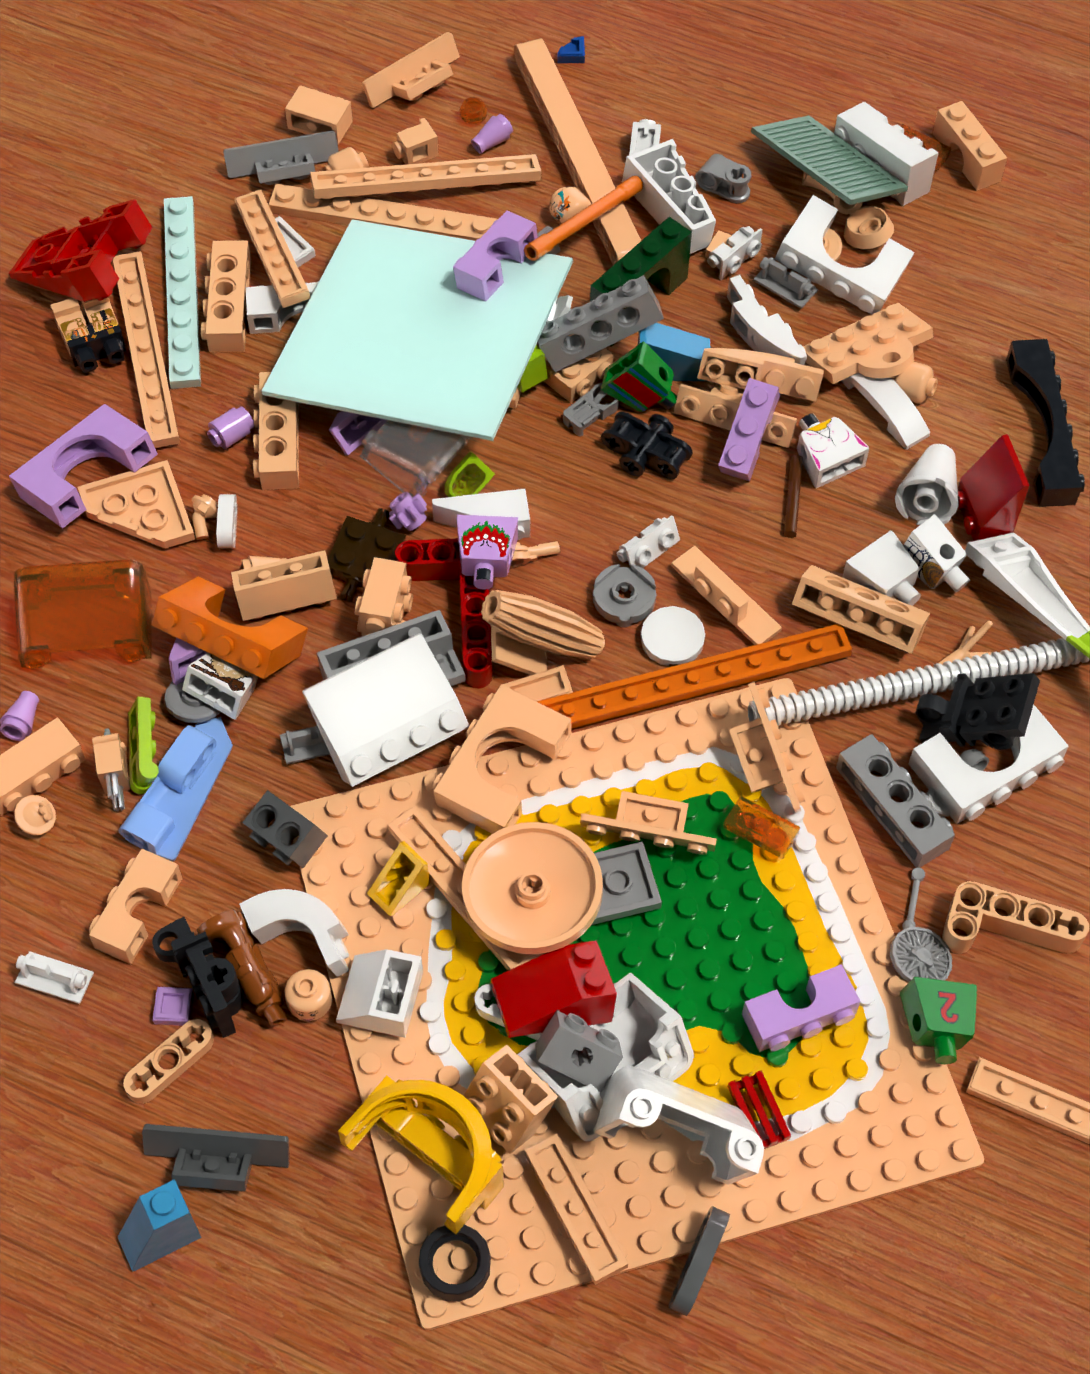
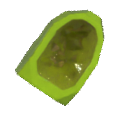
[445,451,495,497]

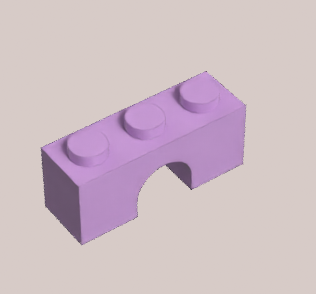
[453,211,538,301]
[718,378,780,482]
[742,964,860,1052]

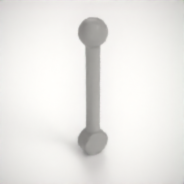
[902,867,925,930]

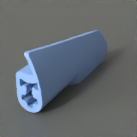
[119,717,233,861]

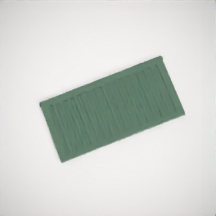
[751,115,908,205]

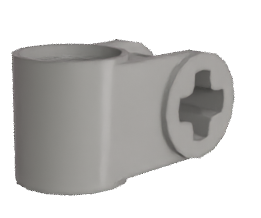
[695,154,751,203]

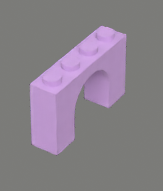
[9,404,158,528]

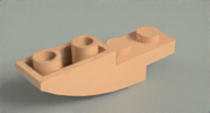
[697,348,824,402]

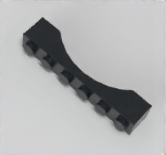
[1006,339,1085,507]

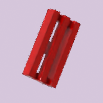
[727,1070,791,1149]

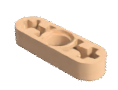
[123,1019,214,1103]

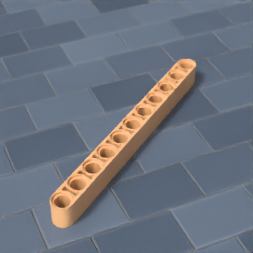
[514,38,641,265]

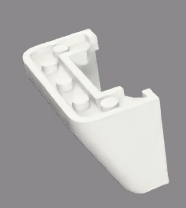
[517,972,694,1141]
[594,1066,764,1185]

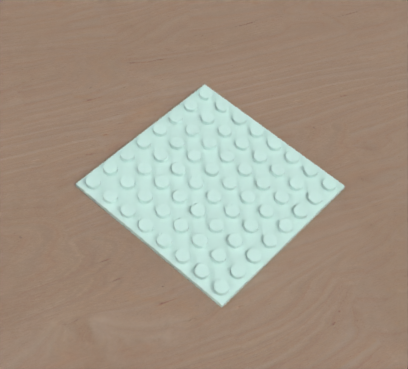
[262,219,573,441]

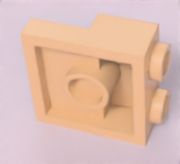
[544,334,613,403]

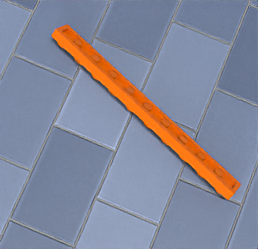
[537,624,853,729]

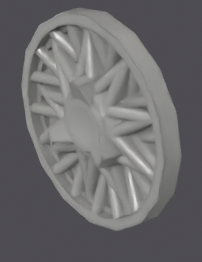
[165,682,221,723]
[890,927,952,982]

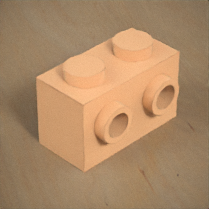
[285,86,353,145]

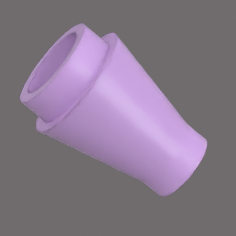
[471,114,513,154]
[0,691,39,741]

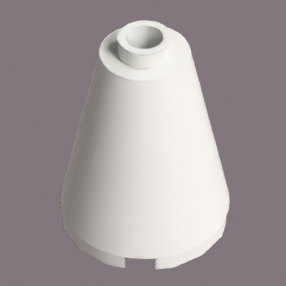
[895,444,958,525]

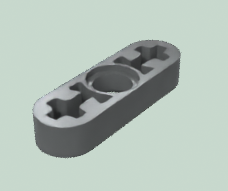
[669,1206,730,1316]

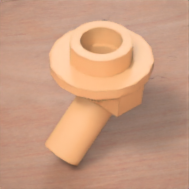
[192,494,218,540]

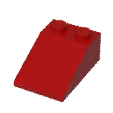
[957,434,1030,541]
[491,940,617,1038]

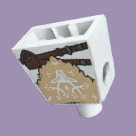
[182,653,258,720]

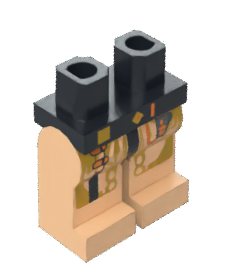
[50,297,126,373]

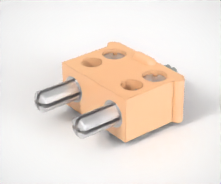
[92,728,131,811]

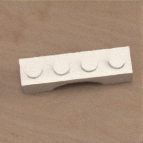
[246,282,319,334]

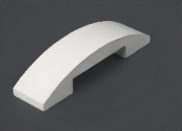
[841,373,930,450]

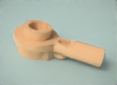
[510,541,560,568]

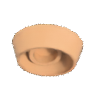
[844,206,894,249]

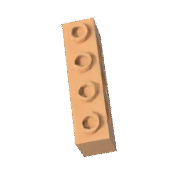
[201,241,251,352]
[253,372,299,490]
[792,565,930,654]

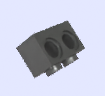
[242,790,328,868]

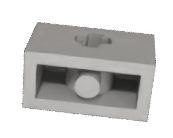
[535,1010,623,1092]

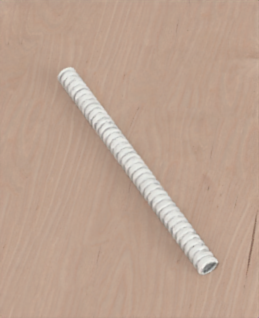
[748,638,1090,726]

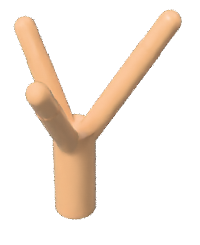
[939,621,1000,665]

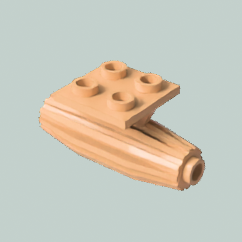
[481,590,605,675]

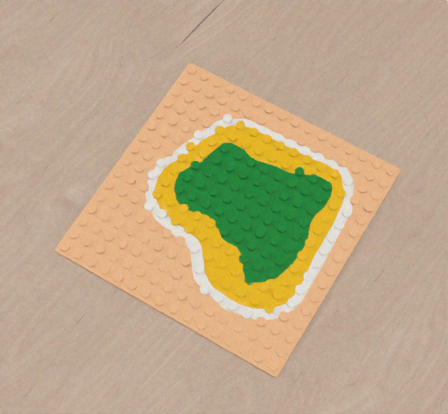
[290,678,984,1330]

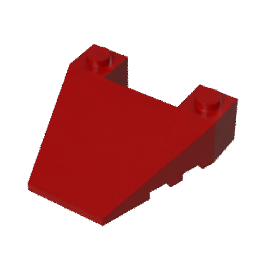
[8,199,153,302]

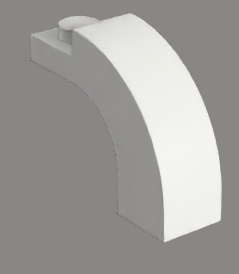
[239,889,350,977]

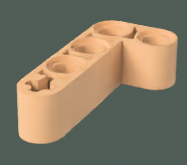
[942,881,1089,954]

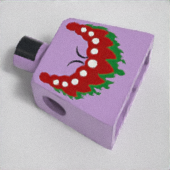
[457,514,518,589]

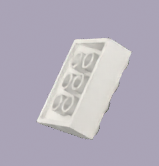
[302,633,469,787]

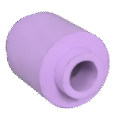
[207,406,254,449]

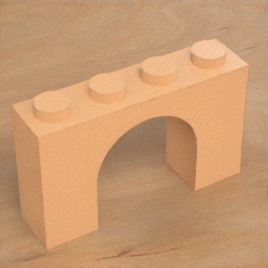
[432,684,571,834]

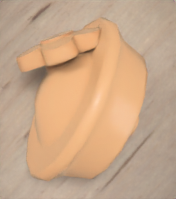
[14,795,56,835]

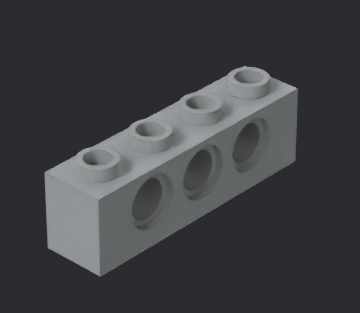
[538,275,664,372]
[836,734,955,868]

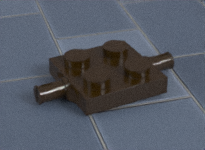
[327,508,406,602]

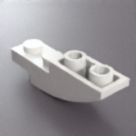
[727,275,807,365]

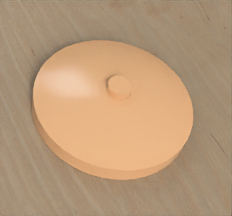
[462,822,603,954]

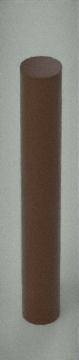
[784,455,803,538]

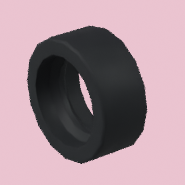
[419,1224,491,1302]

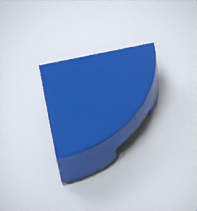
[557,36,585,63]

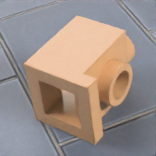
[392,118,438,165]

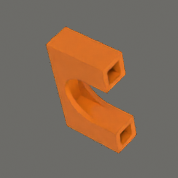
[152,576,308,679]

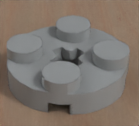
[593,564,657,628]

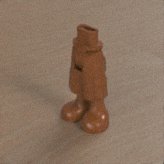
[197,909,287,1026]

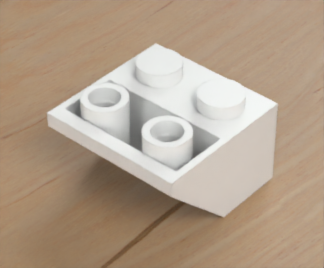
[336,949,423,1038]

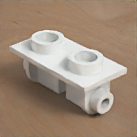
[707,226,763,280]
[616,515,680,568]
[15,951,94,1004]

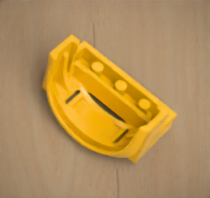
[338,1075,504,1234]

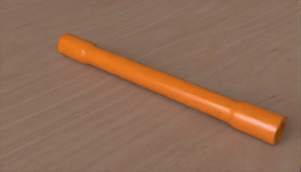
[524,176,643,261]

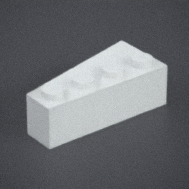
[834,102,939,206]
[622,139,716,254]

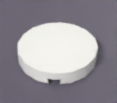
[641,606,705,666]

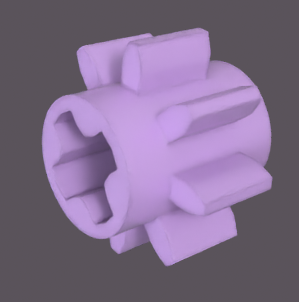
[389,492,427,531]

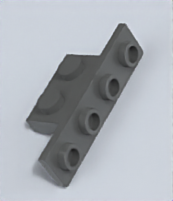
[142,1124,290,1192]

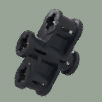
[601,412,693,479]

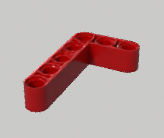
[395,538,493,689]

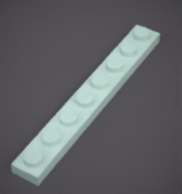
[164,196,201,389]

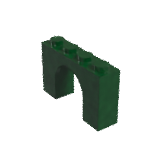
[590,217,692,347]

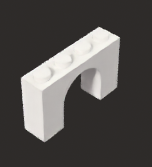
[775,195,915,314]
[908,704,1069,824]

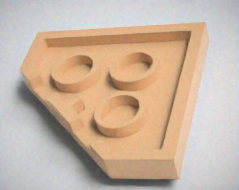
[78,460,195,549]

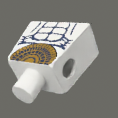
[903,514,970,593]

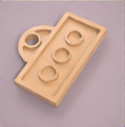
[803,303,933,384]

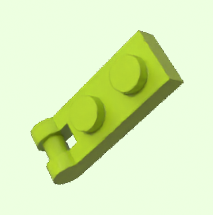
[128,696,159,794]

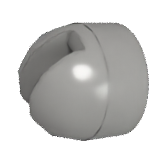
[960,749,989,771]

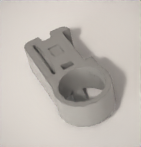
[563,383,619,436]

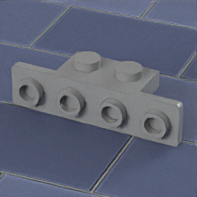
[223,131,339,185]

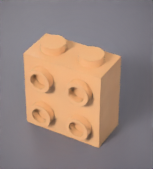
[355,557,413,637]
[463,1045,558,1154]

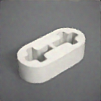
[216,494,237,548]

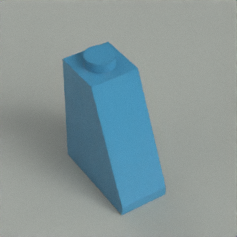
[638,323,711,381]
[118,1179,202,1272]

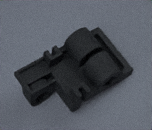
[915,673,1040,750]
[152,917,243,1038]

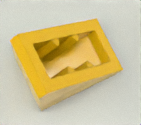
[367,841,430,916]

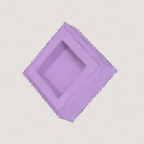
[153,987,194,1026]

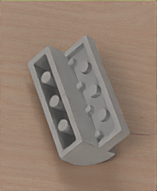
[317,610,466,686]

